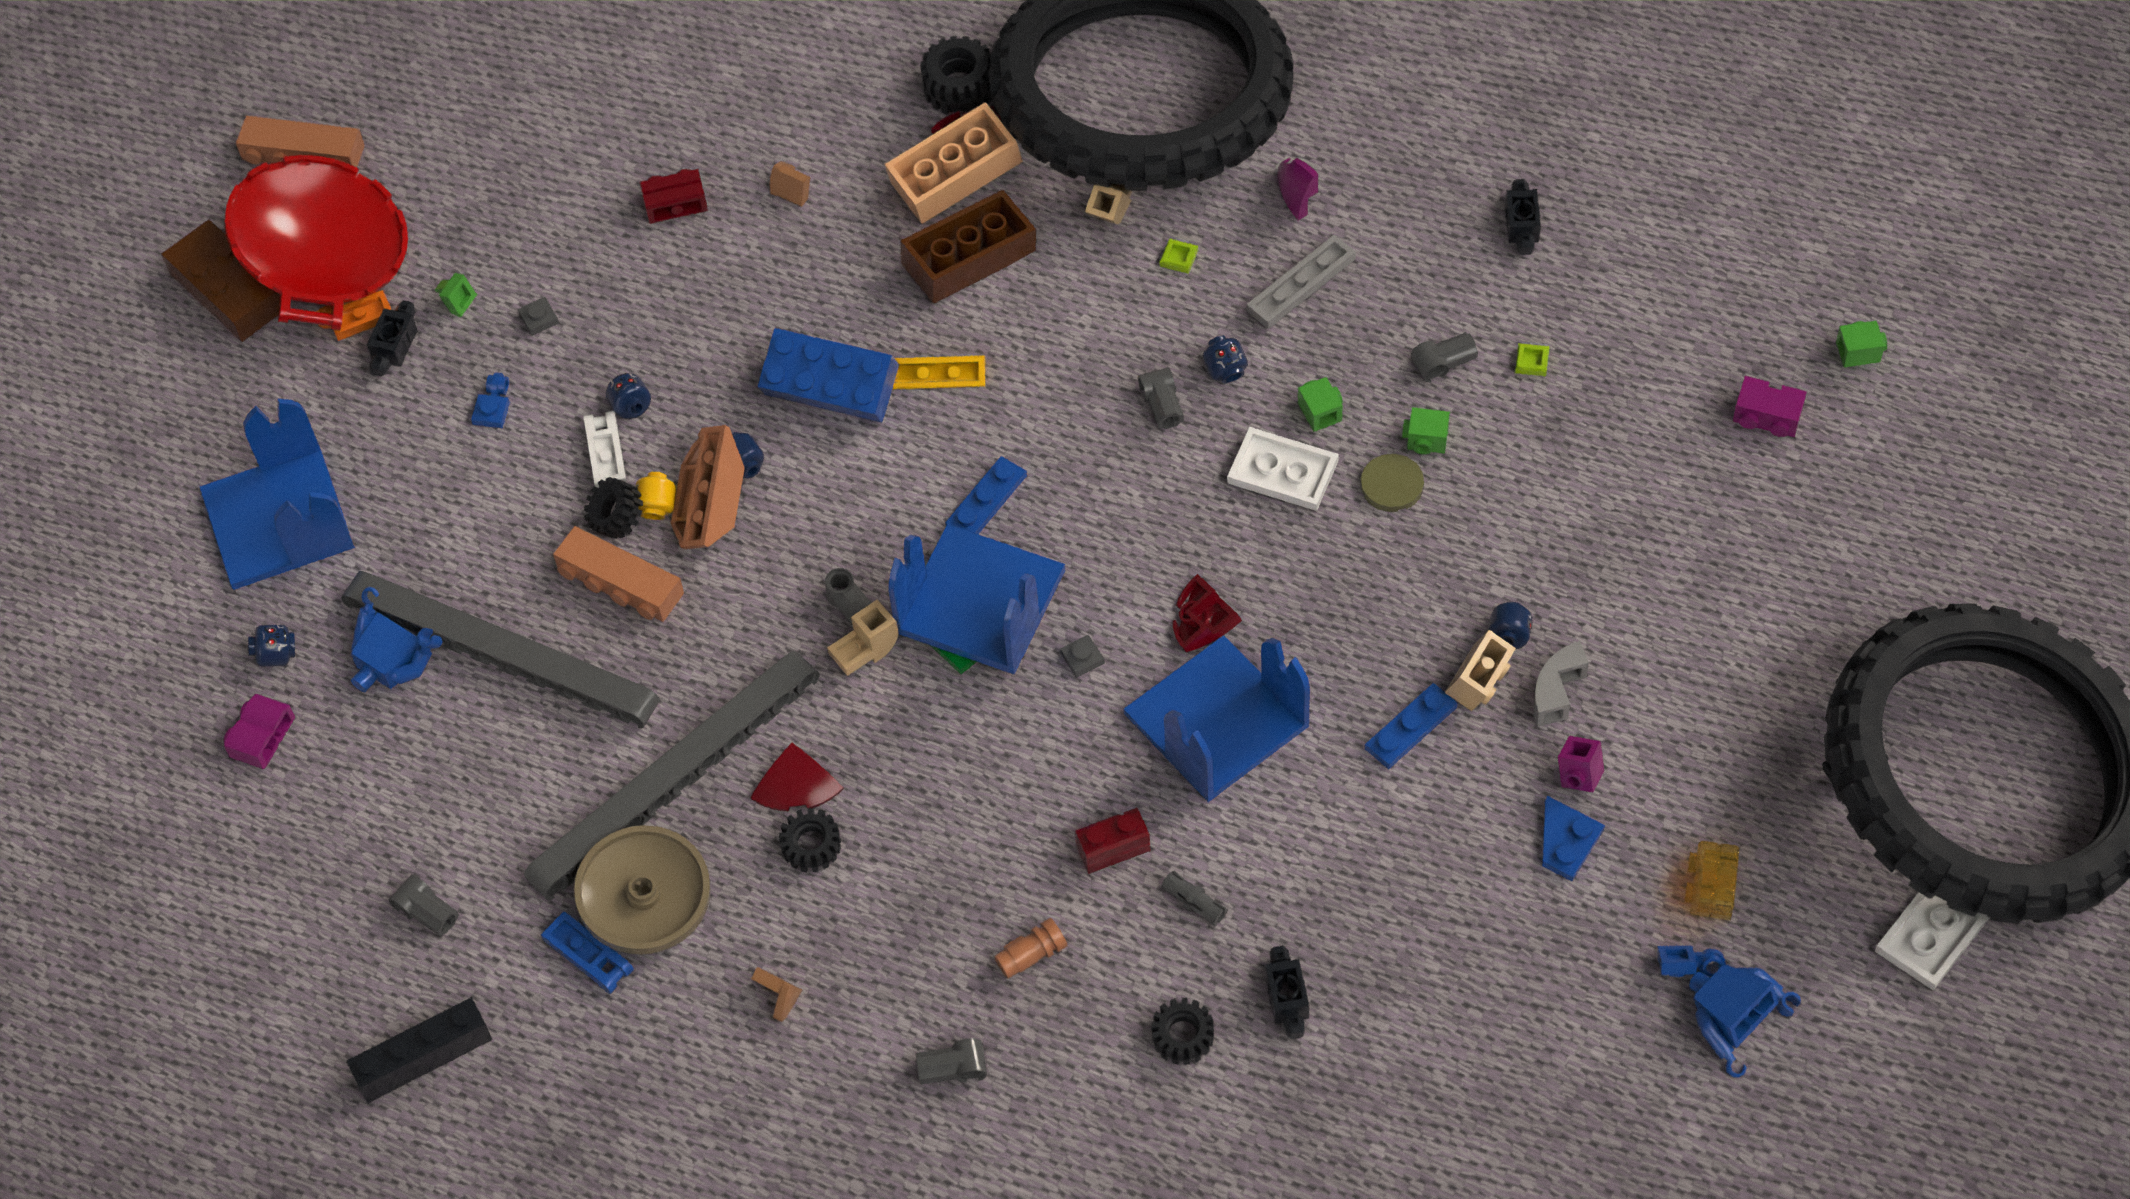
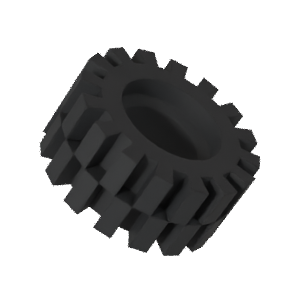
[584,477,643,539]
[779,808,841,872]
[1151,998,1214,1065]

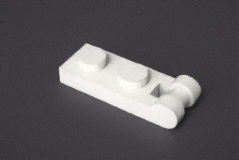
[584,411,627,488]

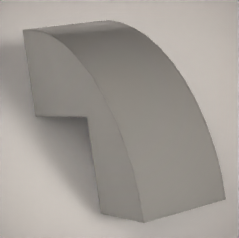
[1533,641,1589,727]

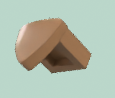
[770,161,810,207]
[751,967,803,1022]

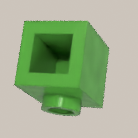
[1836,320,1887,368]
[1298,377,1343,432]
[1402,407,1450,455]

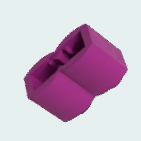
[224,694,295,769]

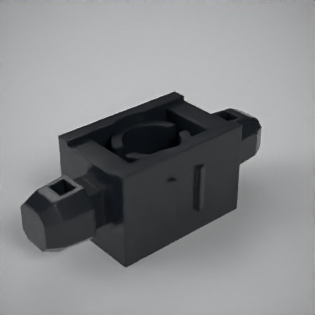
[1505,179,1541,255]
[367,300,418,377]
[1265,946,1309,1039]

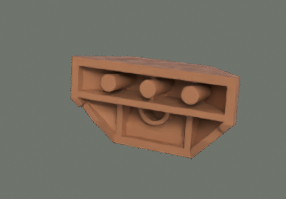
[671,425,745,549]

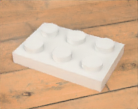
[1227,427,1339,511]
[1875,892,1990,991]

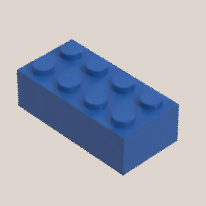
[757,328,899,423]

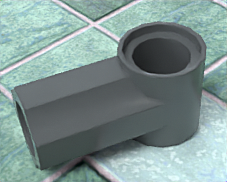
[1410,332,1478,382]
[1138,367,1184,429]
[825,568,871,626]
[388,875,459,937]
[916,1038,987,1084]

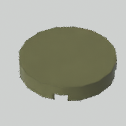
[1360,454,1424,512]

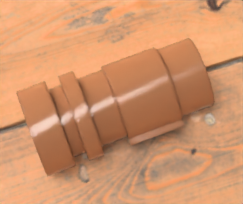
[994,918,1068,979]

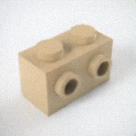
[1445,630,1516,711]

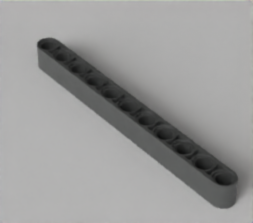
[341,571,660,728]
[524,651,820,900]

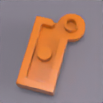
[317,290,392,341]

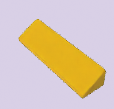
[893,355,986,389]

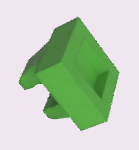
[435,273,477,317]

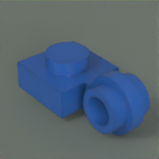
[471,372,510,428]
[1657,945,1726,977]

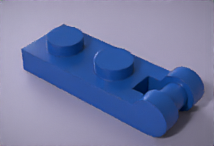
[541,911,634,994]

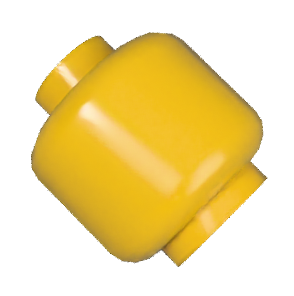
[635,472,676,520]

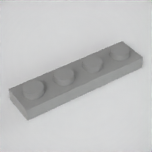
[1247,234,1356,329]

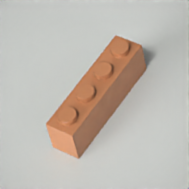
[236,116,365,167]
[553,526,684,622]

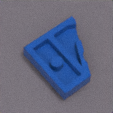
[1542,796,1605,881]

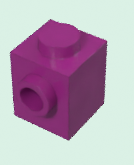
[1558,736,1604,793]

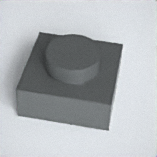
[518,297,559,336]
[1060,634,1105,678]

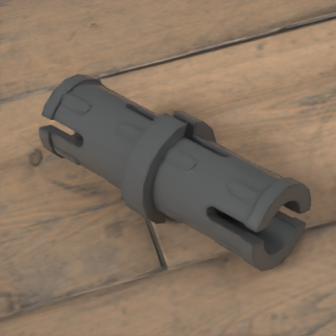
[1161,870,1228,927]

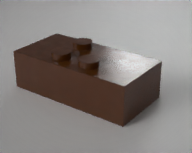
[900,190,1036,304]
[161,219,280,342]

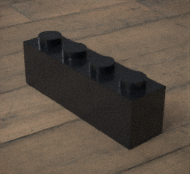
[346,997,493,1103]

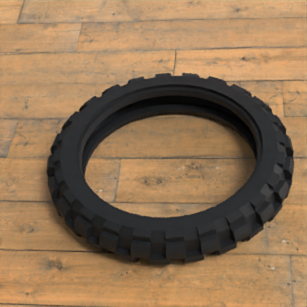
[989,0,1294,191]
[1824,603,2130,924]

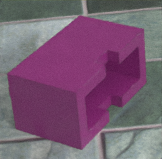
[1733,376,1807,438]

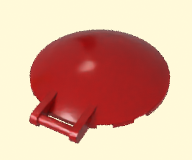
[224,155,408,330]

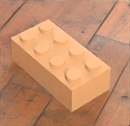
[885,102,1023,224]

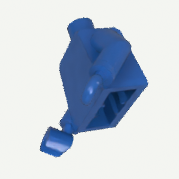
[351,587,442,693]
[1689,965,1801,1078]

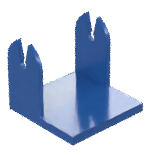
[200,398,355,590]
[888,524,1066,675]
[1123,635,1310,802]

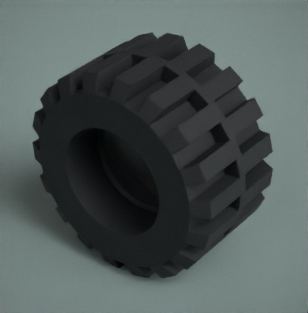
[920,36,992,115]

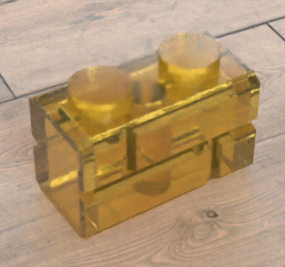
[1684,841,1740,920]

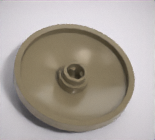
[574,825,711,954]

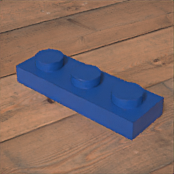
[945,456,1027,534]
[1365,683,1458,769]

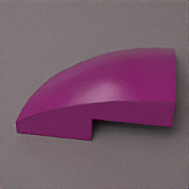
[1277,158,1318,221]

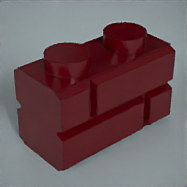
[640,169,708,224]
[1075,808,1151,874]

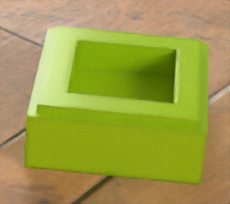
[1160,238,1198,274]
[1515,343,1550,376]

